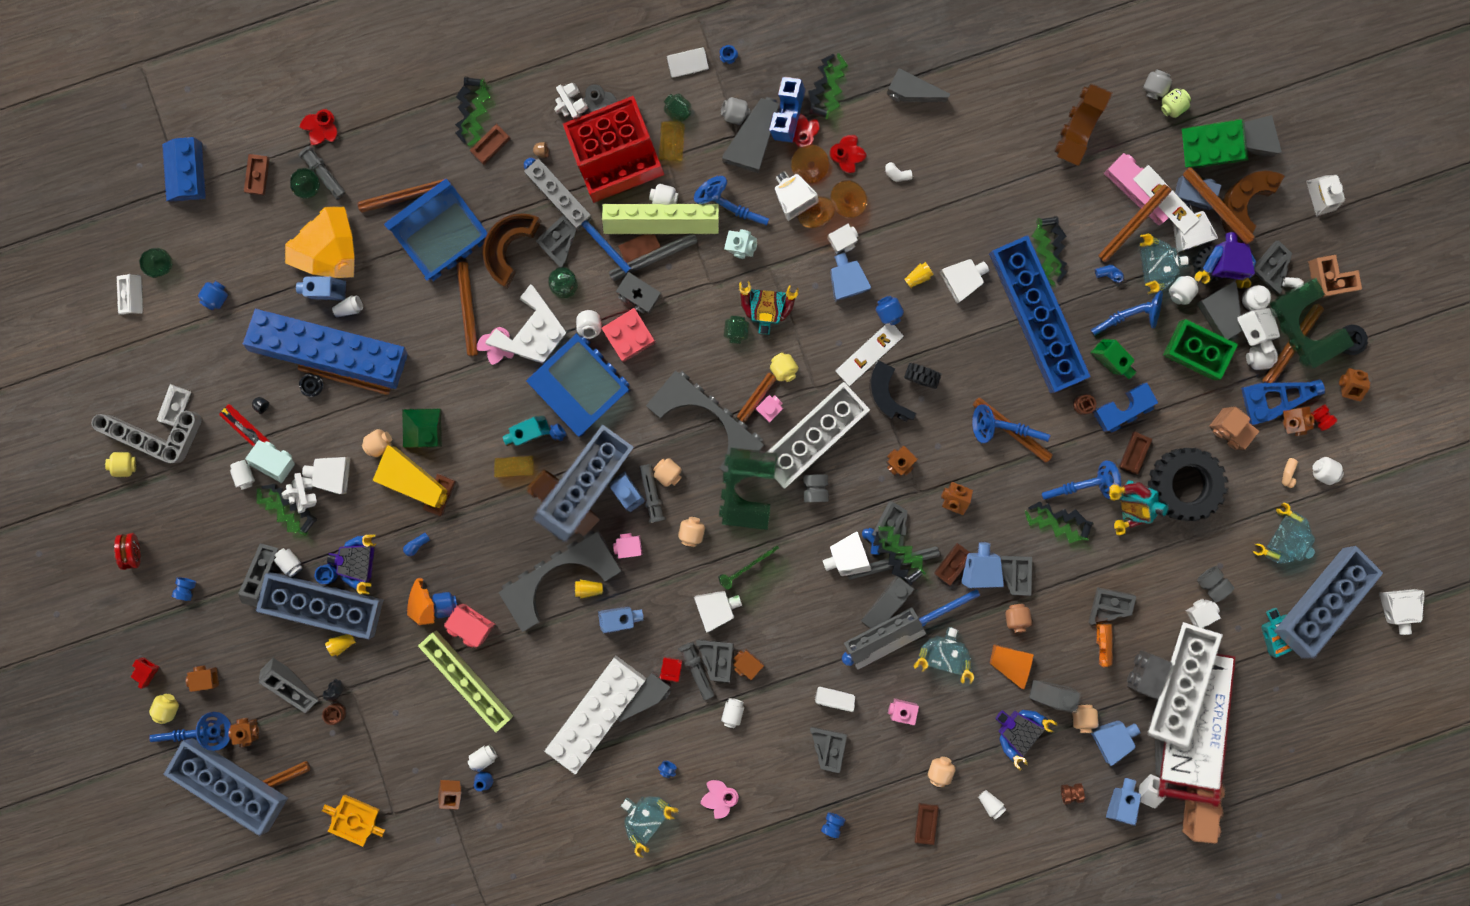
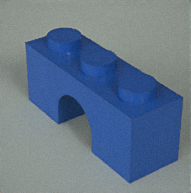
[769,77,805,142]
[1093,383,1158,433]

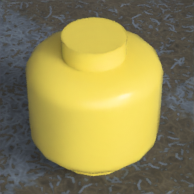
[770,353,798,382]
[105,452,136,477]
[149,694,179,724]

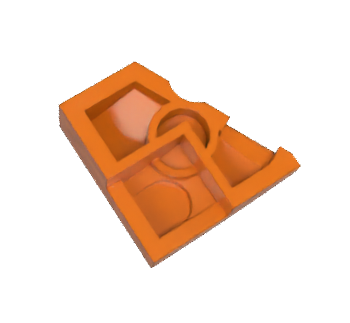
[407,578,434,625]
[1096,624,1113,667]
[990,645,1034,689]

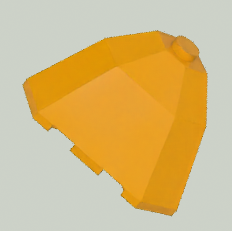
[285,207,355,278]

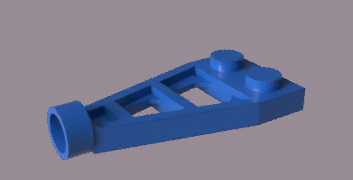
[1241,379,1325,425]

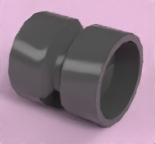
[803,474,829,502]
[1197,566,1234,602]

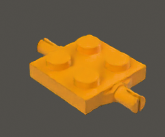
[322,795,385,847]

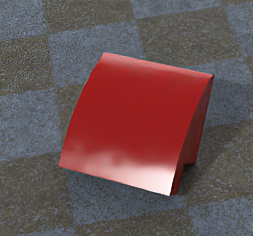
[563,95,664,203]

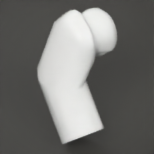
[885,163,912,182]
[1282,277,1310,298]

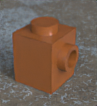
[733,649,764,680]
[186,665,219,692]
[438,780,461,809]

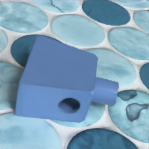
[830,253,871,301]
[296,277,346,300]
[609,472,645,512]
[962,542,1003,588]
[598,607,643,633]
[1091,721,1141,766]
[1106,778,1141,825]

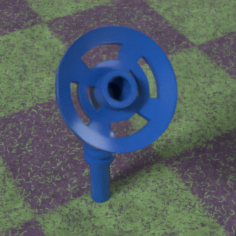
[694,176,769,226]
[1091,290,1163,336]
[972,404,1051,443]
[1042,460,1121,500]
[150,712,231,751]

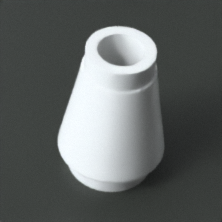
[332,295,363,317]
[978,790,1006,819]

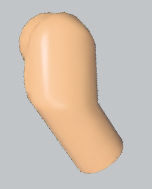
[1282,458,1298,488]

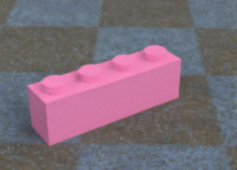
[1104,153,1169,226]

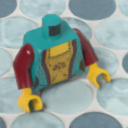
[739,281,799,335]
[1110,480,1168,535]

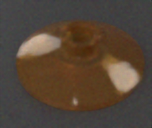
[791,145,829,183]
[830,180,867,218]
[797,197,835,228]

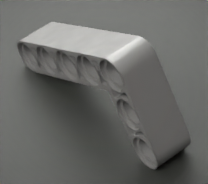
[91,411,202,463]

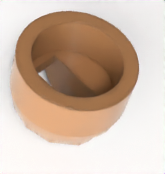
[533,142,548,158]

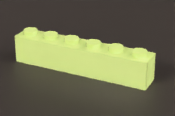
[602,204,719,234]
[418,631,513,732]

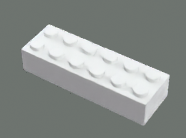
[758,382,870,489]
[1148,622,1222,749]
[544,656,646,774]

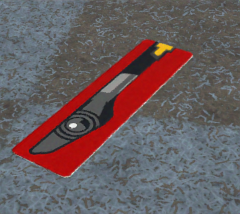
[219,404,270,447]

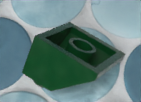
[402,409,442,448]

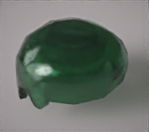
[290,168,320,199]
[139,248,173,278]
[548,267,578,298]

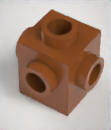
[1339,368,1370,402]
[1283,406,1314,436]
[886,446,918,476]
[941,482,973,515]
[228,718,259,747]

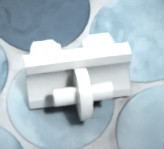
[554,83,589,118]
[282,473,317,513]

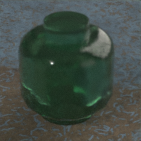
[664,93,692,122]
[723,316,749,344]

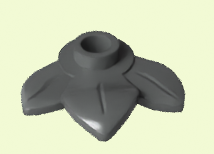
[582,84,617,115]

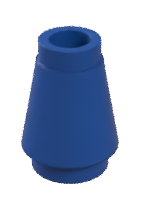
[474,771,493,791]

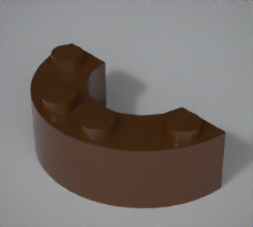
[1054,84,1112,166]
[1221,171,1285,243]
[483,213,542,289]
[527,469,600,536]

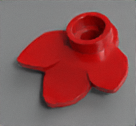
[299,109,337,145]
[793,114,820,149]
[830,135,867,173]

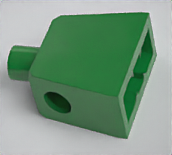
[1090,339,1136,379]

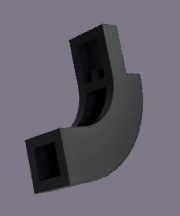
[869,360,916,422]

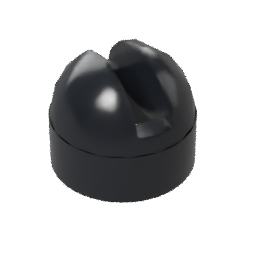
[252,397,269,414]

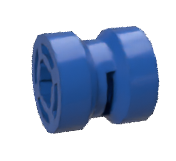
[314,564,338,584]
[172,577,196,601]
[821,812,846,838]

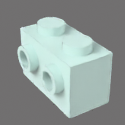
[245,440,295,483]

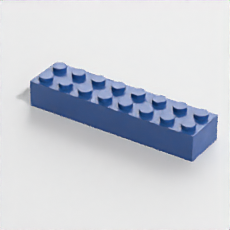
[989,235,1090,393]
[243,309,408,389]

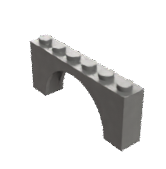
[646,370,764,480]
[498,530,622,632]

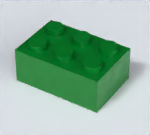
[1182,119,1248,169]
[1162,319,1238,381]

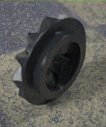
[1335,324,1368,355]

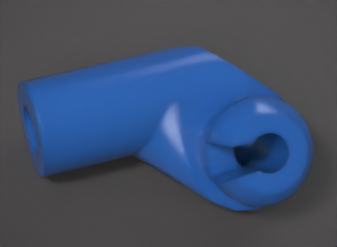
[1095,265,1124,283]
[862,528,881,555]
[403,533,430,556]

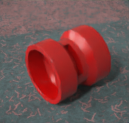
[1311,404,1338,431]

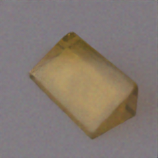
[659,121,685,161]
[494,456,534,477]

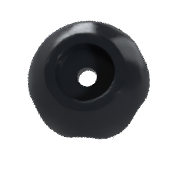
[299,373,323,397]
[323,679,344,701]

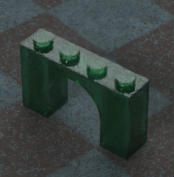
[1270,278,1354,369]
[719,448,777,530]

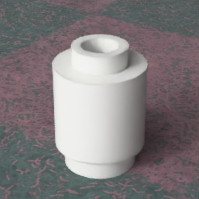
[230,460,255,490]
[274,548,303,577]
[721,698,744,728]
[468,745,498,772]

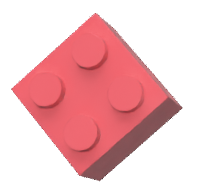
[602,308,656,362]
[444,603,495,648]

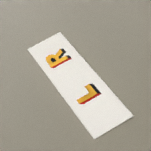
[1133,165,1200,234]
[836,323,904,386]

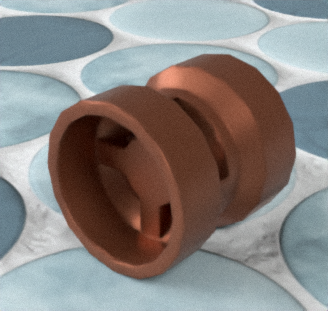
[1073,395,1096,415]
[322,703,346,725]
[1061,783,1085,804]

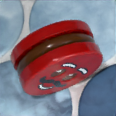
[114,533,141,570]

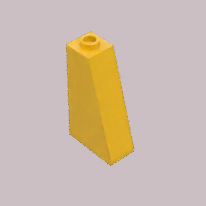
[372,445,447,508]

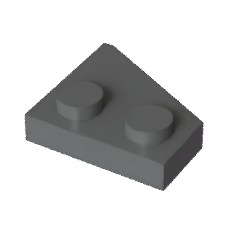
[536,215,577,268]
[1254,241,1292,294]
[872,501,907,553]
[1000,556,1032,596]
[1089,587,1136,625]
[696,639,734,682]
[810,726,848,773]

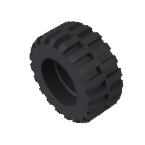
[1148,448,1228,521]

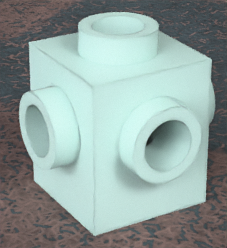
[724,229,757,259]

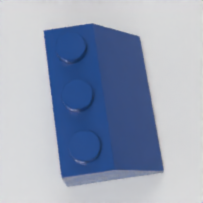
[162,137,206,201]

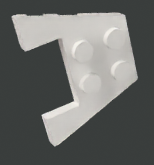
[485,284,566,364]

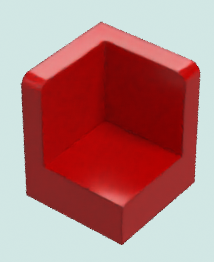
[131,657,159,689]
[660,657,683,682]

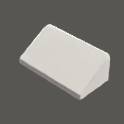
[667,47,709,78]
[117,274,143,314]
[157,384,191,426]
[815,687,855,712]

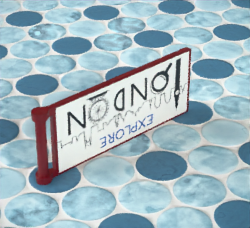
[1158,653,1235,808]

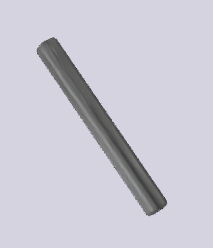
[609,234,697,281]
[847,546,940,580]

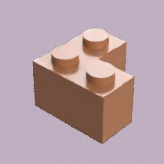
[1308,255,1362,299]
[1209,407,1259,450]

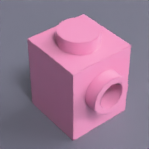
[755,395,783,423]
[613,533,642,558]
[888,699,919,725]

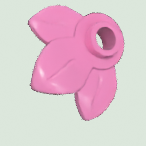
[477,327,514,365]
[700,780,738,819]

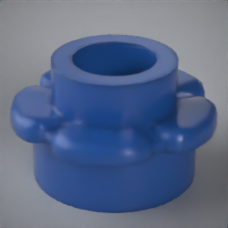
[719,45,738,64]
[549,423,566,441]
[658,761,677,778]

